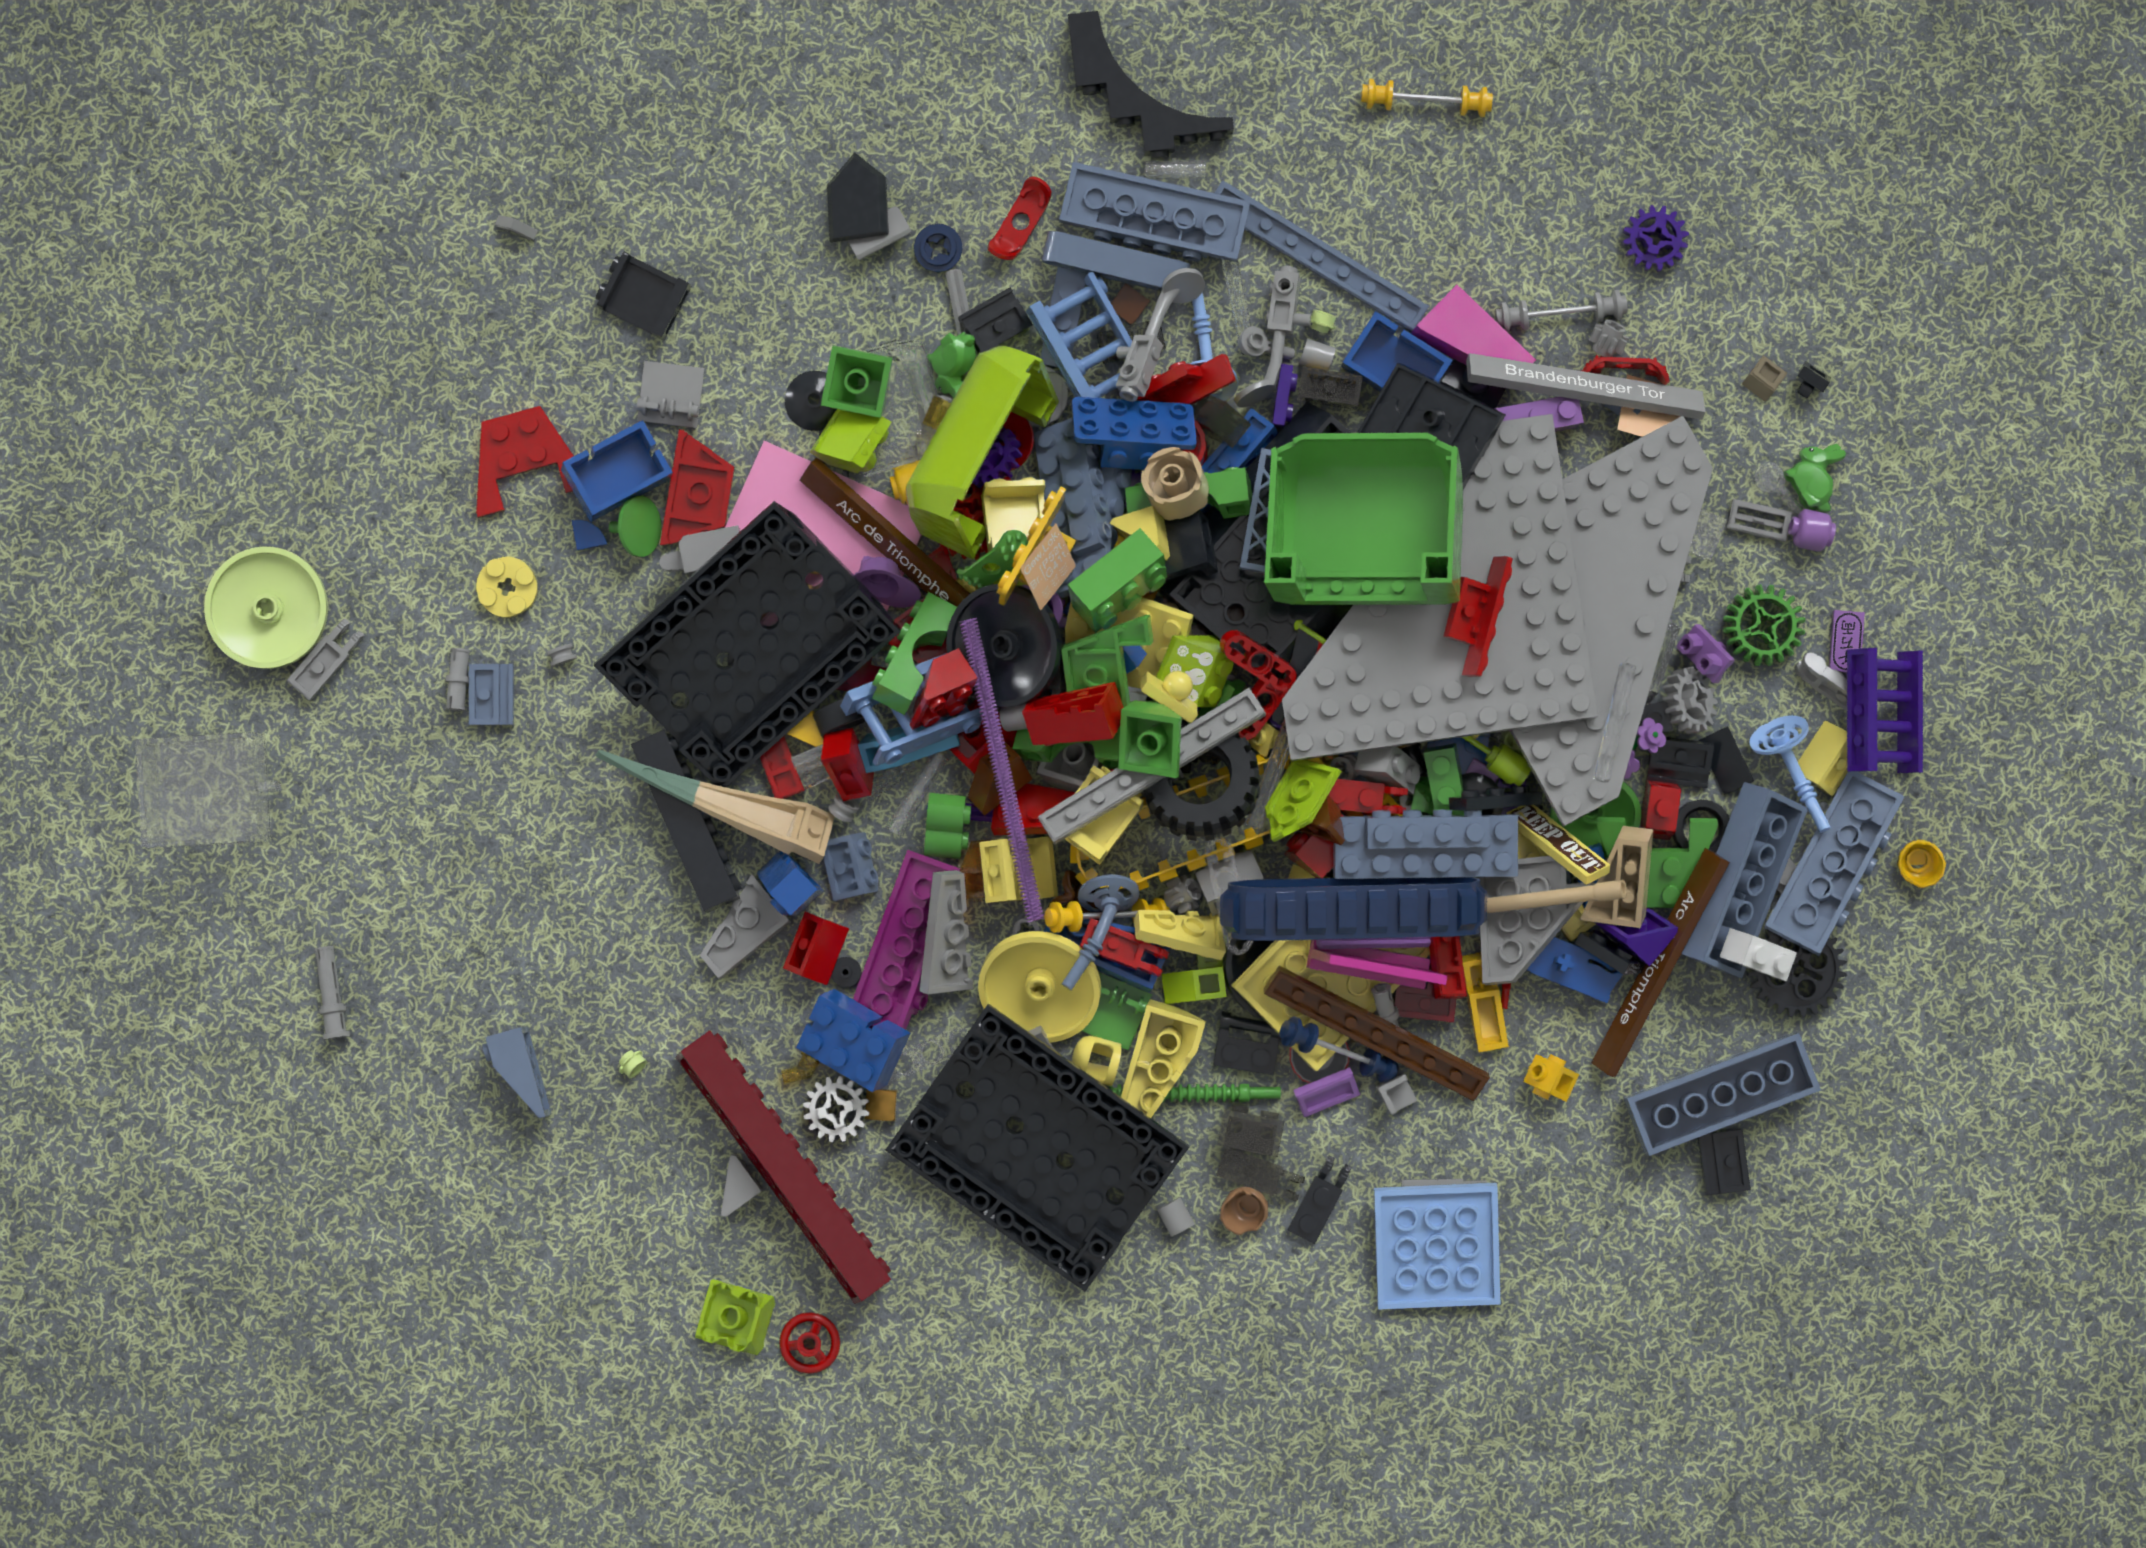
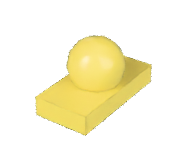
[1140,671,1198,723]

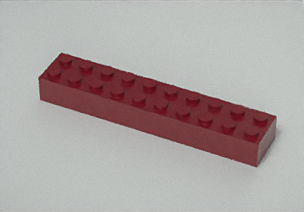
[675,1030,891,1304]

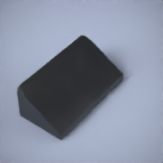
[1698,726,1754,795]

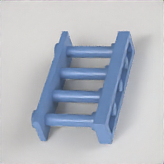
[1026,271,1132,398]
[840,653,983,766]

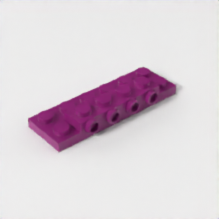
[853,850,964,1030]

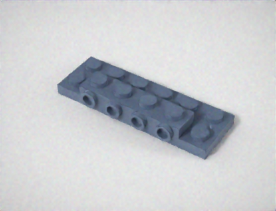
[1059,162,1251,262]
[1034,418,1112,598]
[1764,772,1905,956]
[1333,809,1518,879]

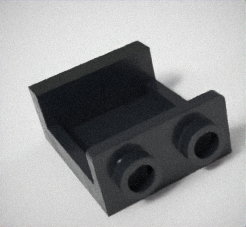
[595,251,691,341]
[1149,509,1218,594]

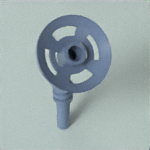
[1061,874,1139,991]

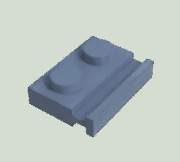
[469,664,514,725]

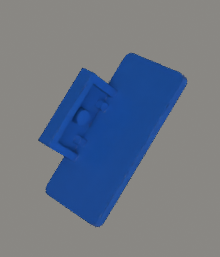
[1071,397,1197,470]

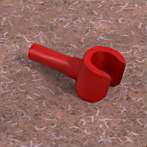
[1501,983,1511,1009]

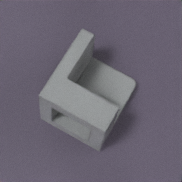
[1376,1073,1417,1115]

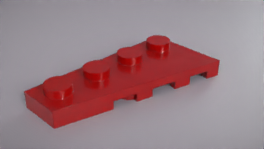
[991,784,1075,836]

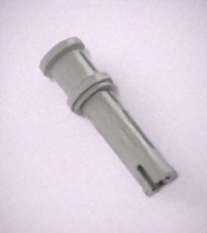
[314,946,350,1040]

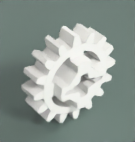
[803,1076,869,1142]

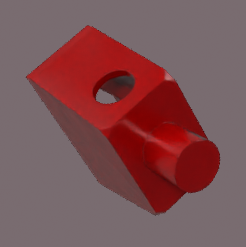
[1640,779,1681,840]

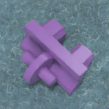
[1677,624,1735,683]

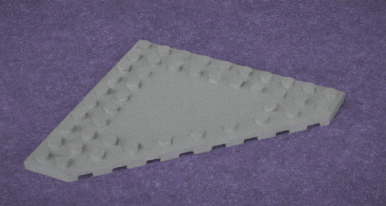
[1282,414,1598,761]
[1510,416,1713,827]

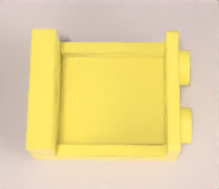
[981,477,1046,552]
[1064,765,1143,865]
[979,836,1058,903]

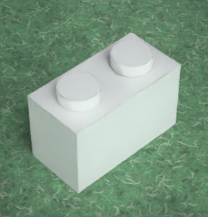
[1720,928,1797,981]

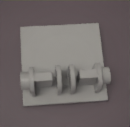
[637,361,705,428]

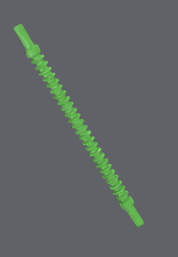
[1108,1084,1281,1103]

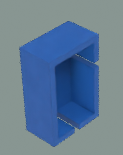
[1341,311,1453,392]
[561,420,673,522]
[796,989,911,1092]

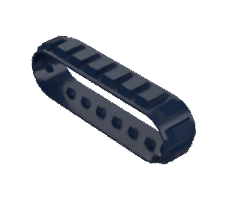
[1220,877,1487,941]

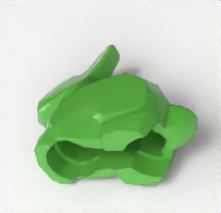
[927,332,976,399]
[1784,444,1846,513]

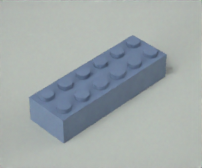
[1681,782,1808,979]
[1623,1032,1821,1156]

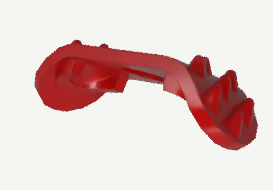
[987,176,1052,260]
[1581,355,1670,385]

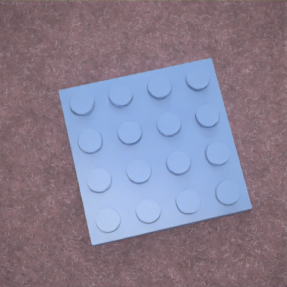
[1374,1183,1501,1310]

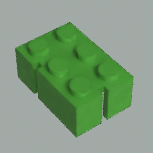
[1067,528,1167,633]

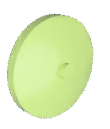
[204,547,328,669]

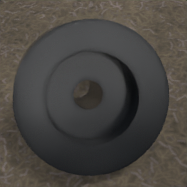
[831,957,862,987]

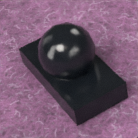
[1440,359,1506,409]

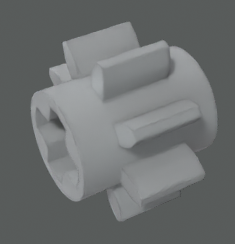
[1589,320,1629,357]
[1164,875,1201,915]

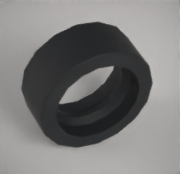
[813,698,866,737]
[1673,799,1730,853]

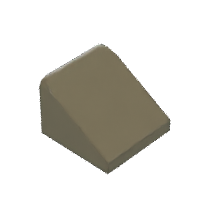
[1742,355,1787,402]

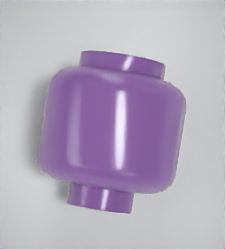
[1788,509,1836,552]

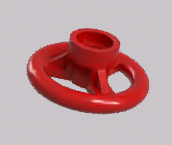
[779,1312,840,1374]

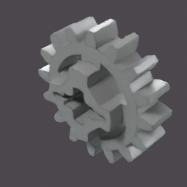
[1662,667,1718,734]

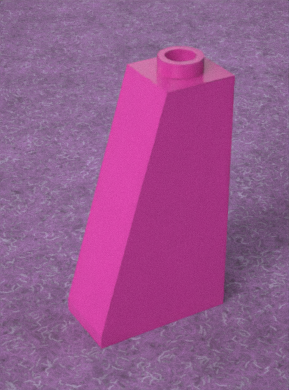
[1411,285,1536,365]

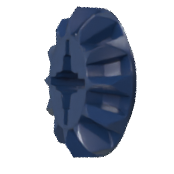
[914,224,963,273]

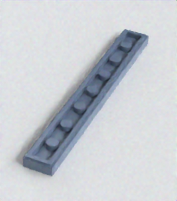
[1215,180,1429,332]

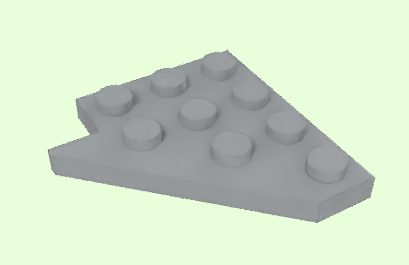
[1478,856,1595,985]

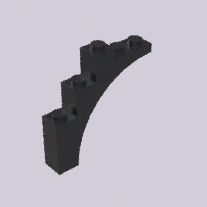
[1068,11,1234,160]

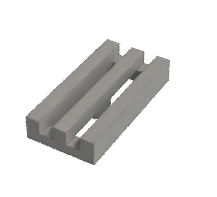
[1726,499,1793,542]

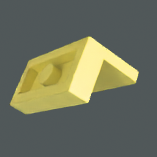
[1798,721,1848,796]

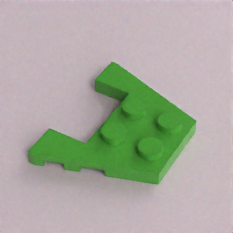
[1061,615,1159,707]
[1597,817,1718,908]

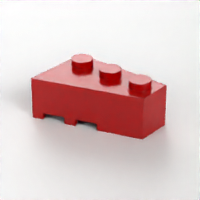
[1022,682,1124,746]

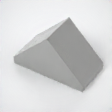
[720,1154,763,1217]

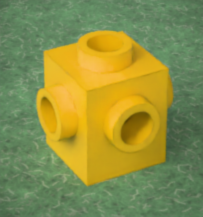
[1523,1054,1579,1102]

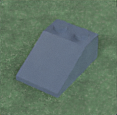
[483,1026,552,1118]

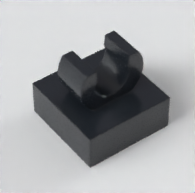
[1797,361,1831,399]

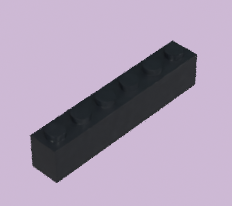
[631,730,742,913]

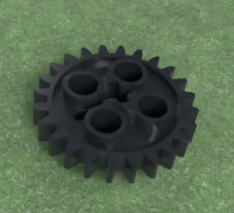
[1746,929,1847,1018]

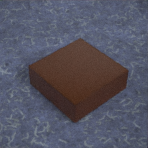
[1111,283,1150,326]

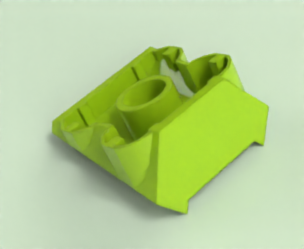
[810,409,892,474]
[695,1279,776,1355]

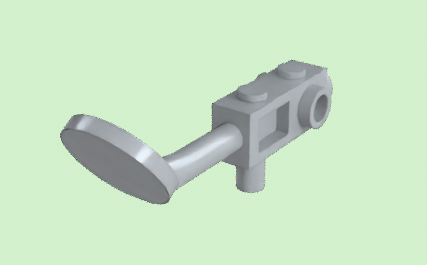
[1234,266,1311,408]
[1116,268,1205,402]

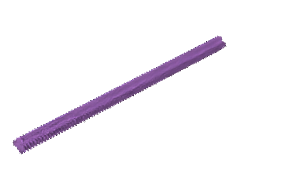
[959,618,1044,922]

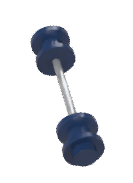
[1279,1016,1399,1083]

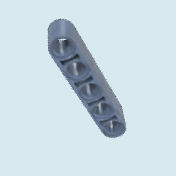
[1042,231,1191,291]

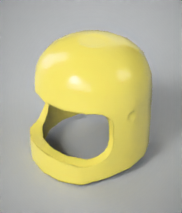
[1071,1036,1121,1086]

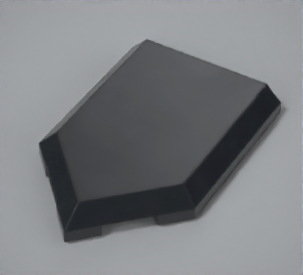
[827,152,889,243]

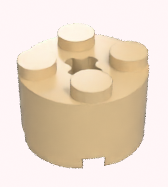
[1141,447,1209,520]

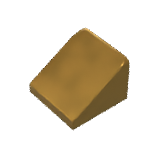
[865,1089,897,1121]

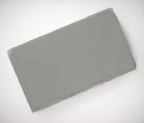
[847,206,912,260]

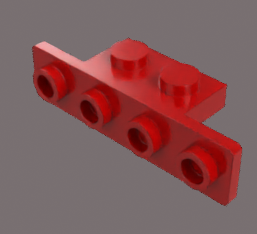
[1137,354,1236,405]
[1443,556,1513,677]

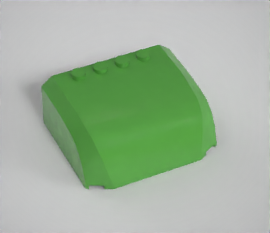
[1264,433,1463,605]

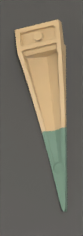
[595,750,835,864]

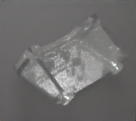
[863,340,940,478]

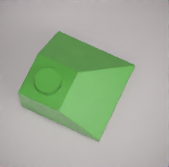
[821,345,893,418]
[1118,700,1182,778]

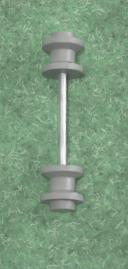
[1495,290,1628,332]

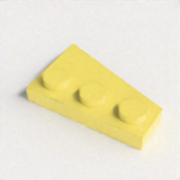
[1134,910,1226,960]

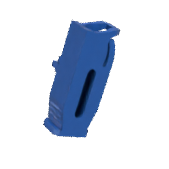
[1526,937,1623,1003]

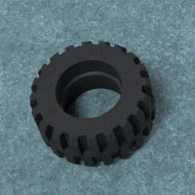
[1143,718,1260,841]

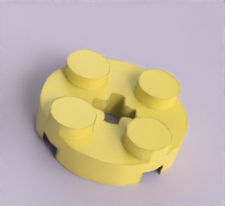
[476,557,538,618]

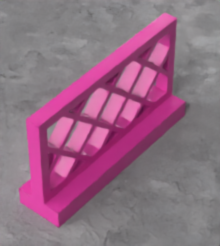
[1306,940,1447,989]

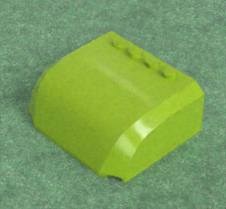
[906,346,1059,560]

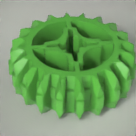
[1723,584,1806,667]

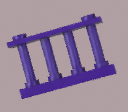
[1847,648,1923,773]

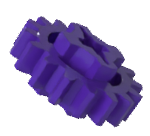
[1622,205,1689,272]
[972,427,1022,488]

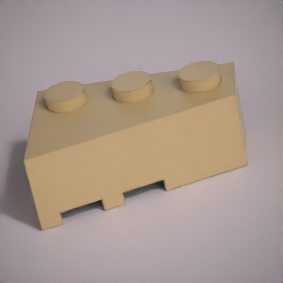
[1580,826,1653,928]

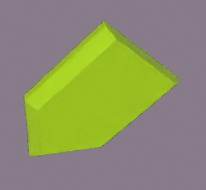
[1265,759,1342,842]

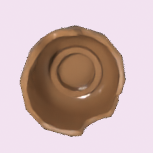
[1220,1187,1268,1235]

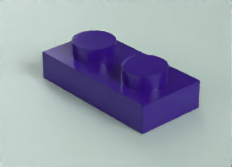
[1272,364,1298,428]

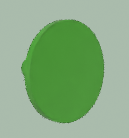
[609,496,661,557]

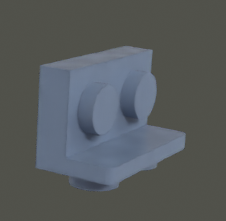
[823,832,878,901]

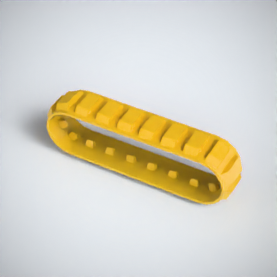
[1070,749,1291,891]

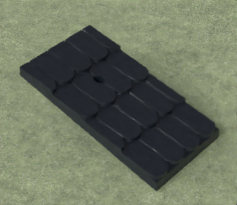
[1357,363,1506,490]

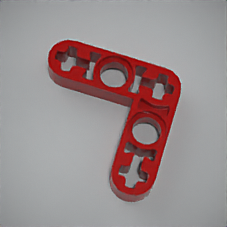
[1220,630,1297,740]

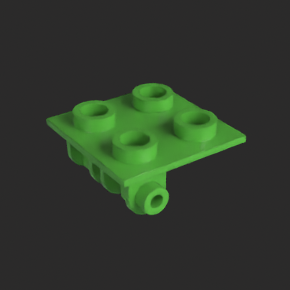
[1082,972,1152,1051]

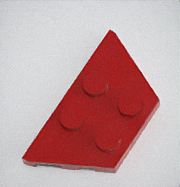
[660,429,735,546]

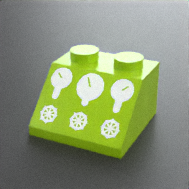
[1156,635,1234,707]

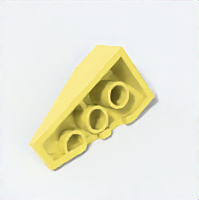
[1121,999,1206,1118]

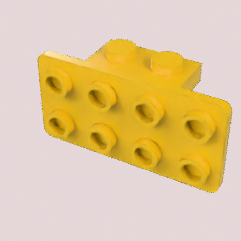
[996,486,1076,606]

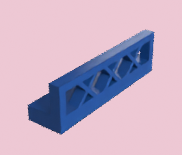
[1200,408,1278,514]

